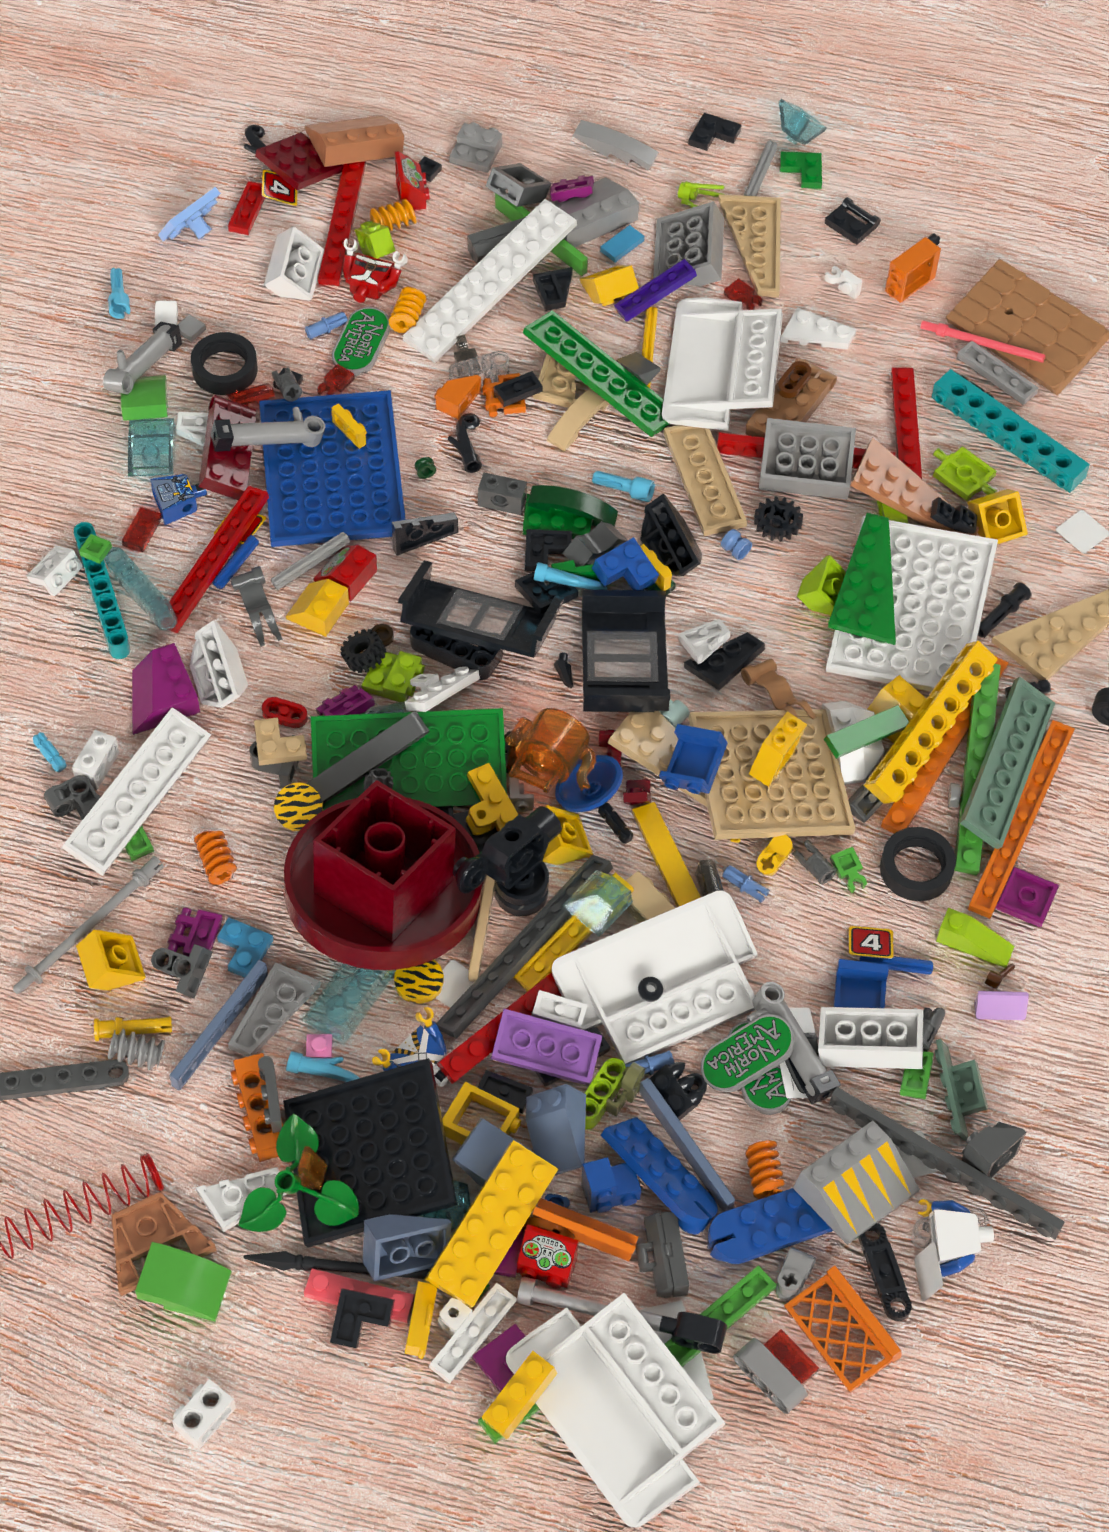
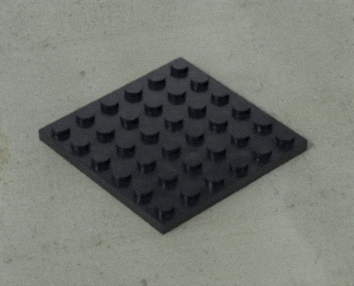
[283,1058,458,1248]

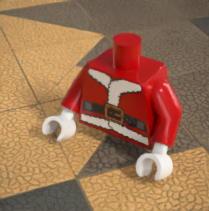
[343,239,408,303]

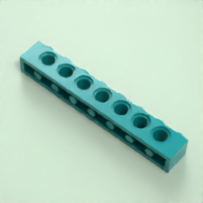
[931,369,1090,493]

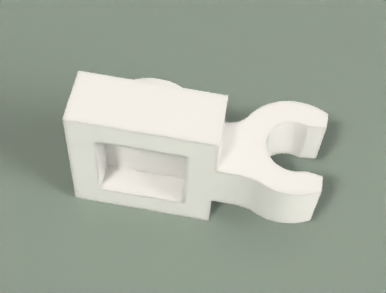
[825,266,862,299]

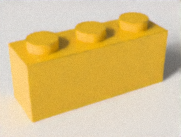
[481,1351,558,1440]

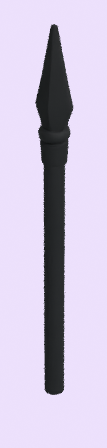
[243,1251,431,1279]

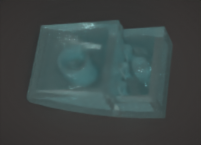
[128,418,176,477]

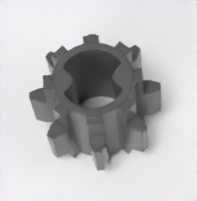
[364,767,394,790]

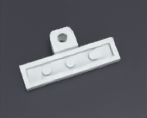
[405,667,480,712]
[429,1283,517,1384]

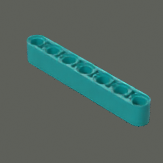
[74,522,130,659]

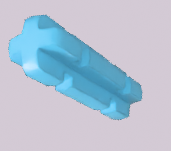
[33,732,67,772]

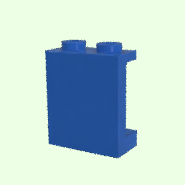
[659,724,728,794]
[833,959,889,1008]

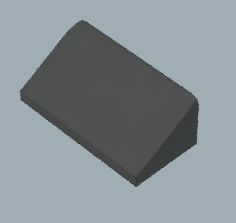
[616,352,661,385]
[848,779,883,823]

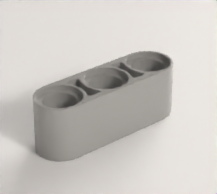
[733,1338,808,1414]

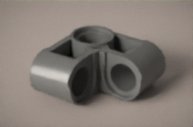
[44,775,100,820]

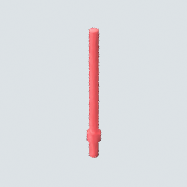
[921,320,1045,363]

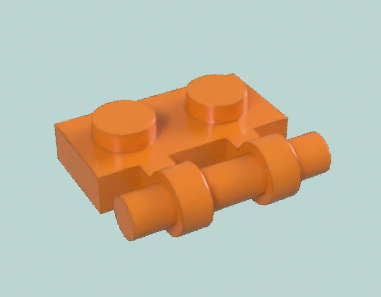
[482,373,526,417]

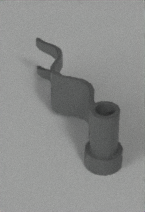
[230,566,283,647]

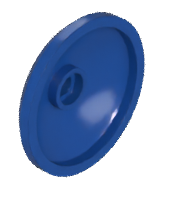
[555,755,623,812]

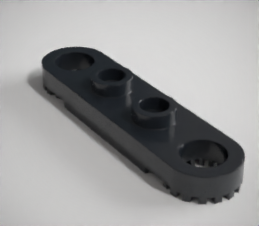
[858,1223,912,1321]

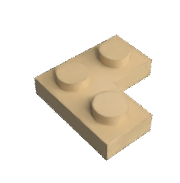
[254,718,307,766]

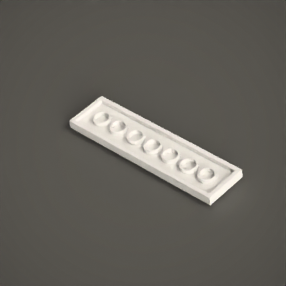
[62,707,211,876]

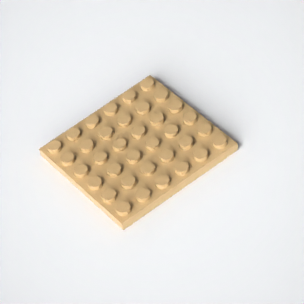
[688,709,856,839]

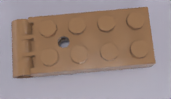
[745,357,837,438]

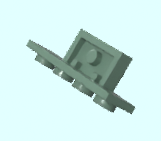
[935,1039,988,1141]

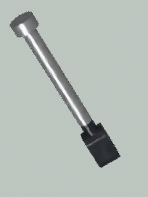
[517,1277,728,1354]

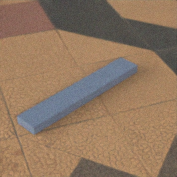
[169,960,268,1090]
[639,1078,735,1212]

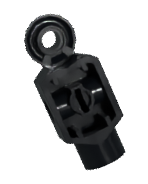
[452,806,562,894]

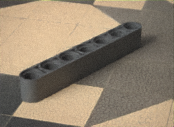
[306,711,430,804]

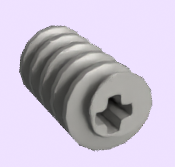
[108,1029,165,1070]

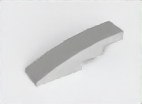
[572,120,659,170]

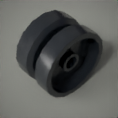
[495,861,549,916]

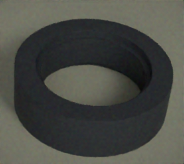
[191,332,258,395]
[880,827,956,901]

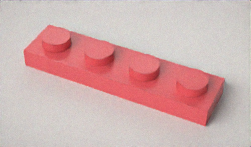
[304,1269,415,1323]

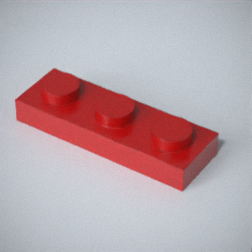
[228,181,266,236]

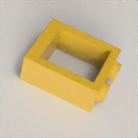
[749,711,807,787]
[442,1082,521,1145]

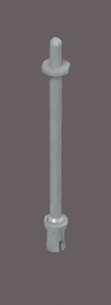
[13,856,164,994]

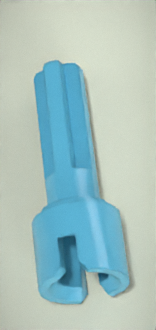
[108,268,131,319]
[592,471,655,502]

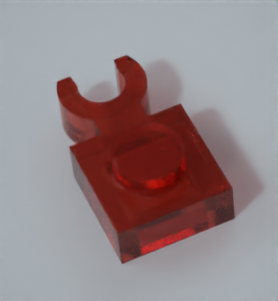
[724,278,763,310]
[317,364,355,395]

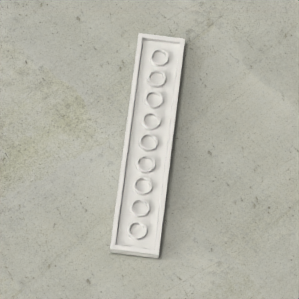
[402,199,577,363]

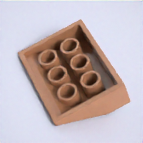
[305,115,405,167]

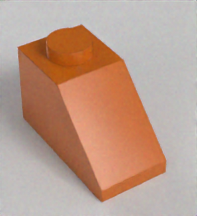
[434,375,481,419]

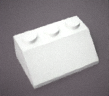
[264,226,325,301]

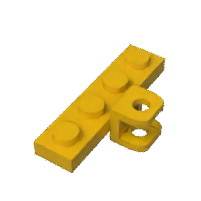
[466,763,518,835]

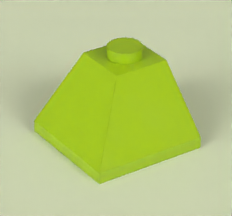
[797,555,846,616]

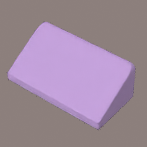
[974,991,1029,1020]

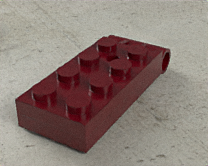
[198,395,256,500]

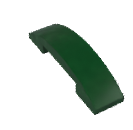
[527,485,618,527]

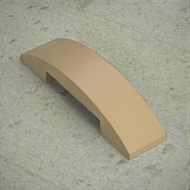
[547,388,609,452]

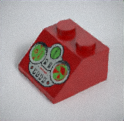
[395,151,430,210]
[313,545,377,602]
[517,1224,579,1289]

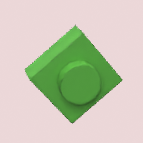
[79,534,112,564]

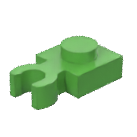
[829,846,867,893]

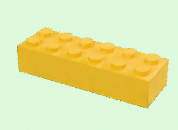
[425,1140,558,1308]

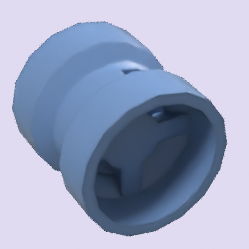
[721,529,752,560]

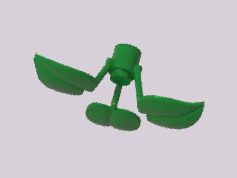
[238,1114,359,1232]

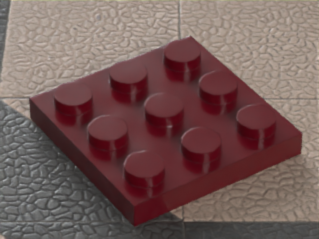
[255,132,343,190]

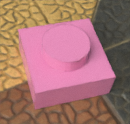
[306,1034,333,1059]

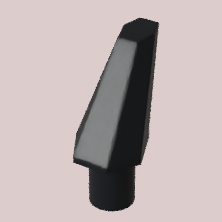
[554,652,573,688]

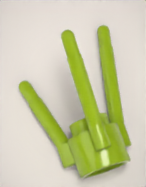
[678,181,725,208]

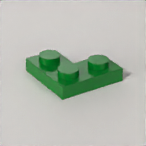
[780,151,822,189]

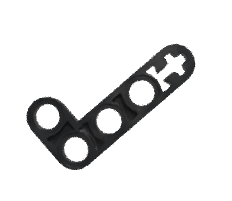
[410,625,503,680]

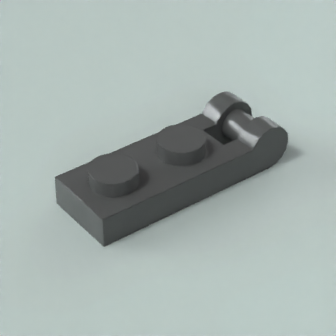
[258,1056,282,1133]

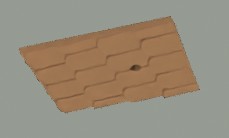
[946,259,1109,396]

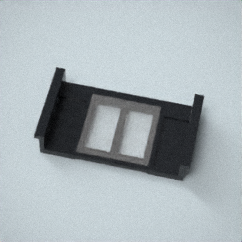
[398,560,564,658]
[582,590,670,712]

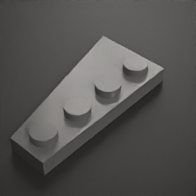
[228,962,321,1057]

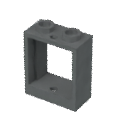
[485,163,552,207]

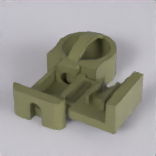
[606,1062,645,1117]

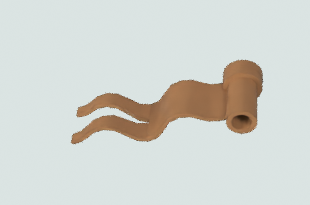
[741,658,817,720]

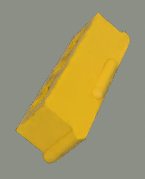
[404,1281,437,1359]

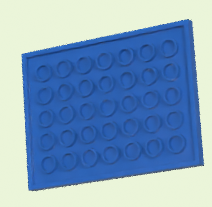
[259,390,406,547]

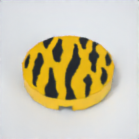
[274,783,323,832]
[394,960,444,1004]

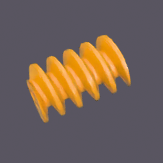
[370,199,416,231]
[389,287,427,333]

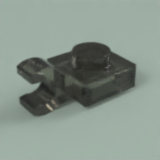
[454,335,481,374]

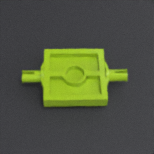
[933,446,997,501]

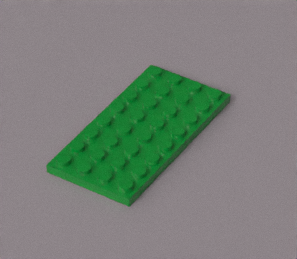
[311,708,507,811]

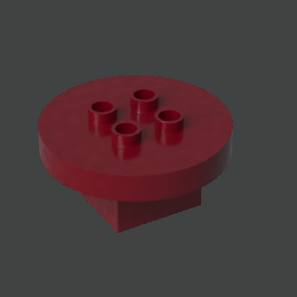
[284,780,483,970]

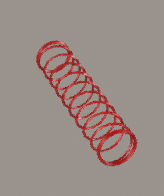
[0,1152,164,1260]

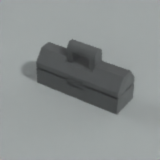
[467,217,525,263]
[636,1211,689,1298]

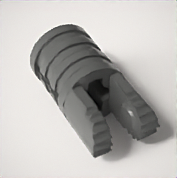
[272,367,302,401]
[792,839,837,885]
[923,1008,945,1052]

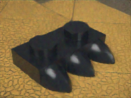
[649,1062,704,1121]

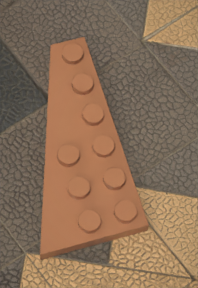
[850,437,979,536]

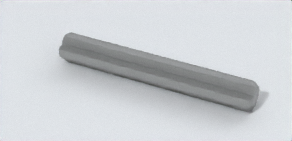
[744,140,777,196]
[271,532,350,590]

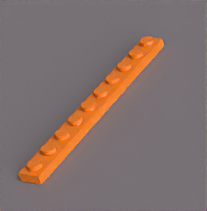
[881,656,1009,834]
[968,720,1075,919]

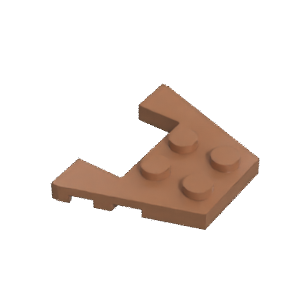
[111,1192,217,1296]

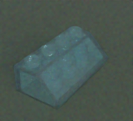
[302,963,396,1045]

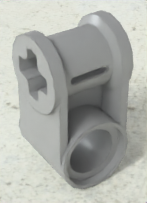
[776,1247,816,1302]

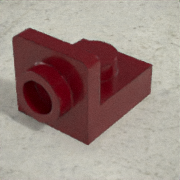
[599,729,622,766]
[623,779,651,805]

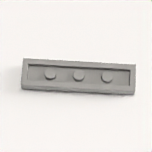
[957,341,1039,405]

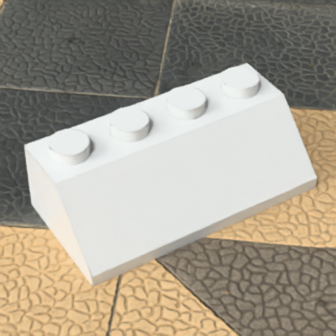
[818,1007,923,1069]

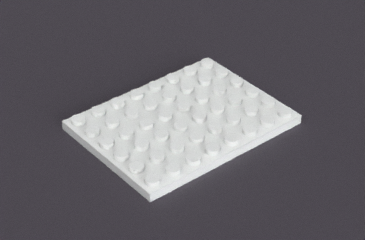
[826,516,998,692]

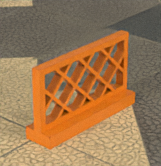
[532,1198,639,1262]
[784,1265,902,1393]

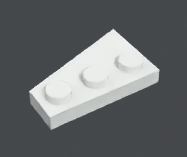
[780,308,856,349]
[196,1167,287,1232]

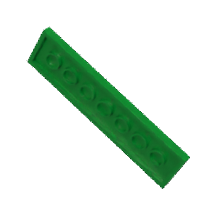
[523,310,670,437]

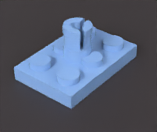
[158,187,221,242]

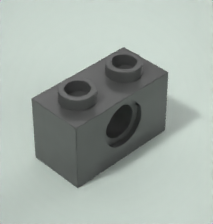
[478,472,527,515]

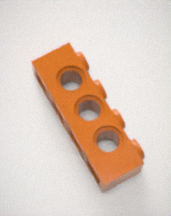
[230,1053,283,1162]

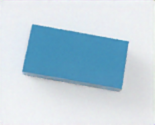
[600,225,645,263]

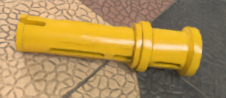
[94,1016,172,1041]

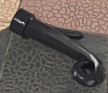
[244,124,274,172]
[448,413,482,473]

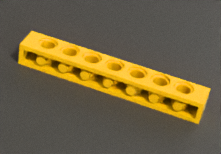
[864,641,998,804]

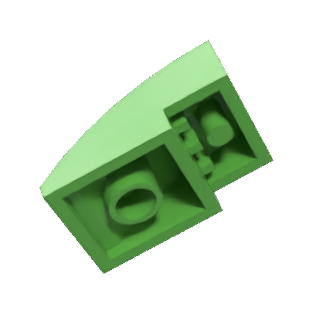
[121,375,168,421]
[135,1242,232,1322]

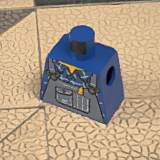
[150,474,207,525]

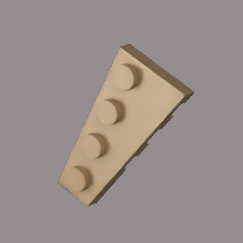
[533,354,576,408]

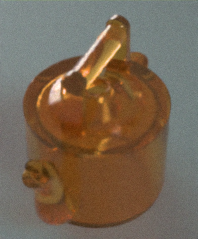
[505,708,596,793]

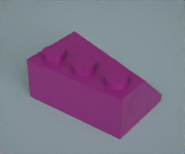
[132,643,200,735]

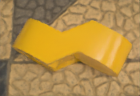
[756,835,793,876]

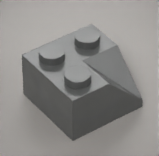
[962,1122,1027,1178]

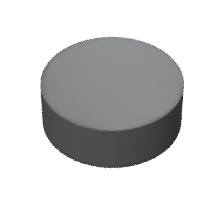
[948,783,961,808]

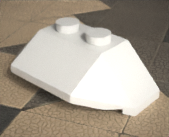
[189,620,248,708]
[822,701,885,785]

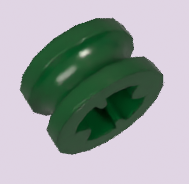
[414,457,436,479]

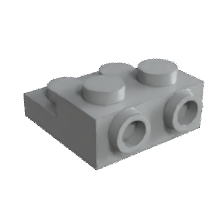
[449,122,502,173]

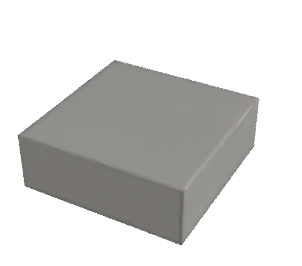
[178,314,206,342]

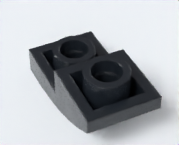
[930,497,977,534]

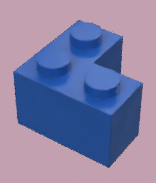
[592,537,659,590]
[581,1157,641,1213]

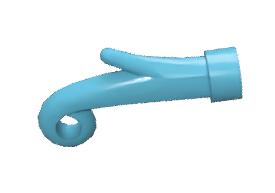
[533,562,607,590]
[286,1051,359,1083]

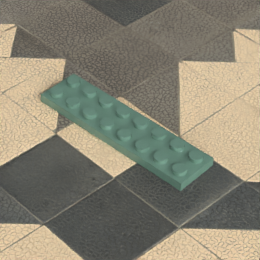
[959,677,1055,849]

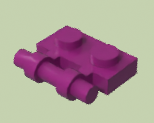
[550,175,594,202]
[316,685,376,716]
[167,907,223,957]

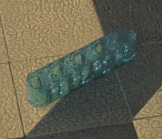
[104,547,177,630]

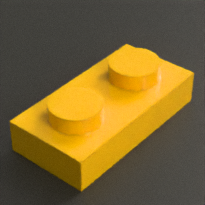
[331,403,367,449]
[640,544,672,591]

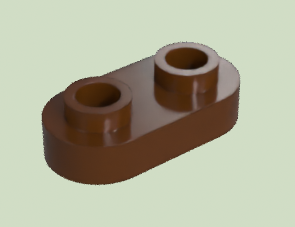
[777,361,811,398]

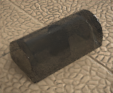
[695,860,724,897]

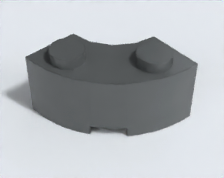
[563,521,628,567]

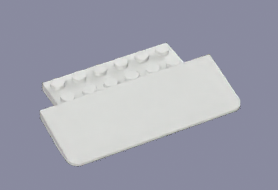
[662,297,783,431]
[552,891,758,1064]
[506,1293,726,1528]

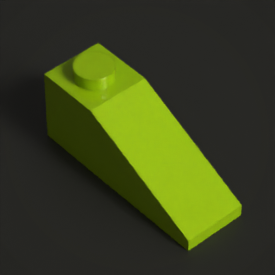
[936,908,1015,968]

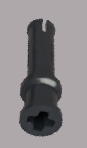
[978,582,1032,638]

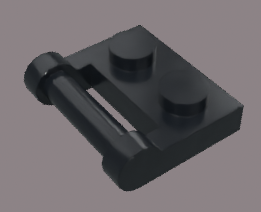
[825,197,881,245]

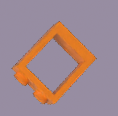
[885,237,941,303]

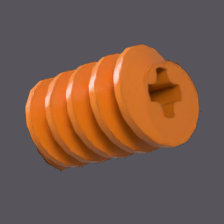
[194,831,237,885]
[745,1140,785,1199]

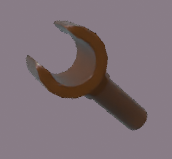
[985,963,1015,989]

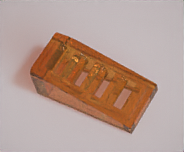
[298,1146,327,1190]

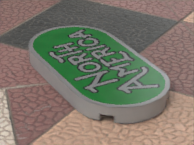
[332,307,390,376]
[701,1014,796,1093]
[728,1021,794,1115]

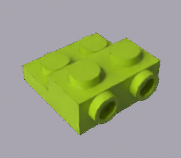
[361,651,425,704]

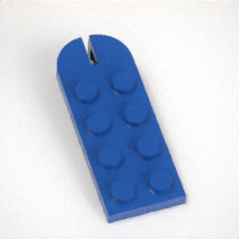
[600,1117,718,1235]
[707,1188,833,1264]

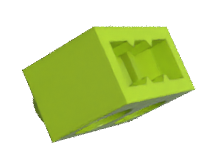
[355,221,396,259]

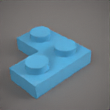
[217,917,273,978]

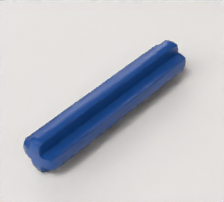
[212,535,259,589]
[859,956,933,975]

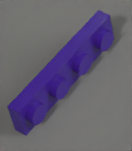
[614,259,697,322]

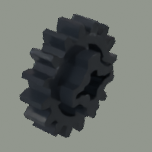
[754,496,803,542]

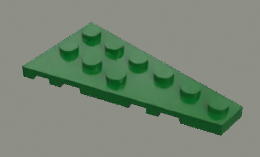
[828,513,896,645]

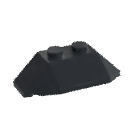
[640,494,702,576]

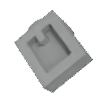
[509,774,534,812]

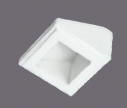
[155,301,178,326]

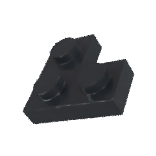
[688,112,742,151]
[524,529,572,571]
[515,572,579,615]
[330,1288,395,1348]

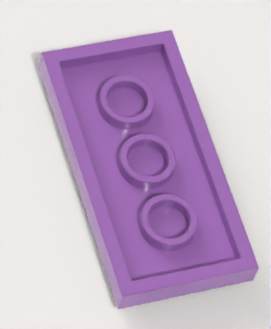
[491,1009,602,1086]

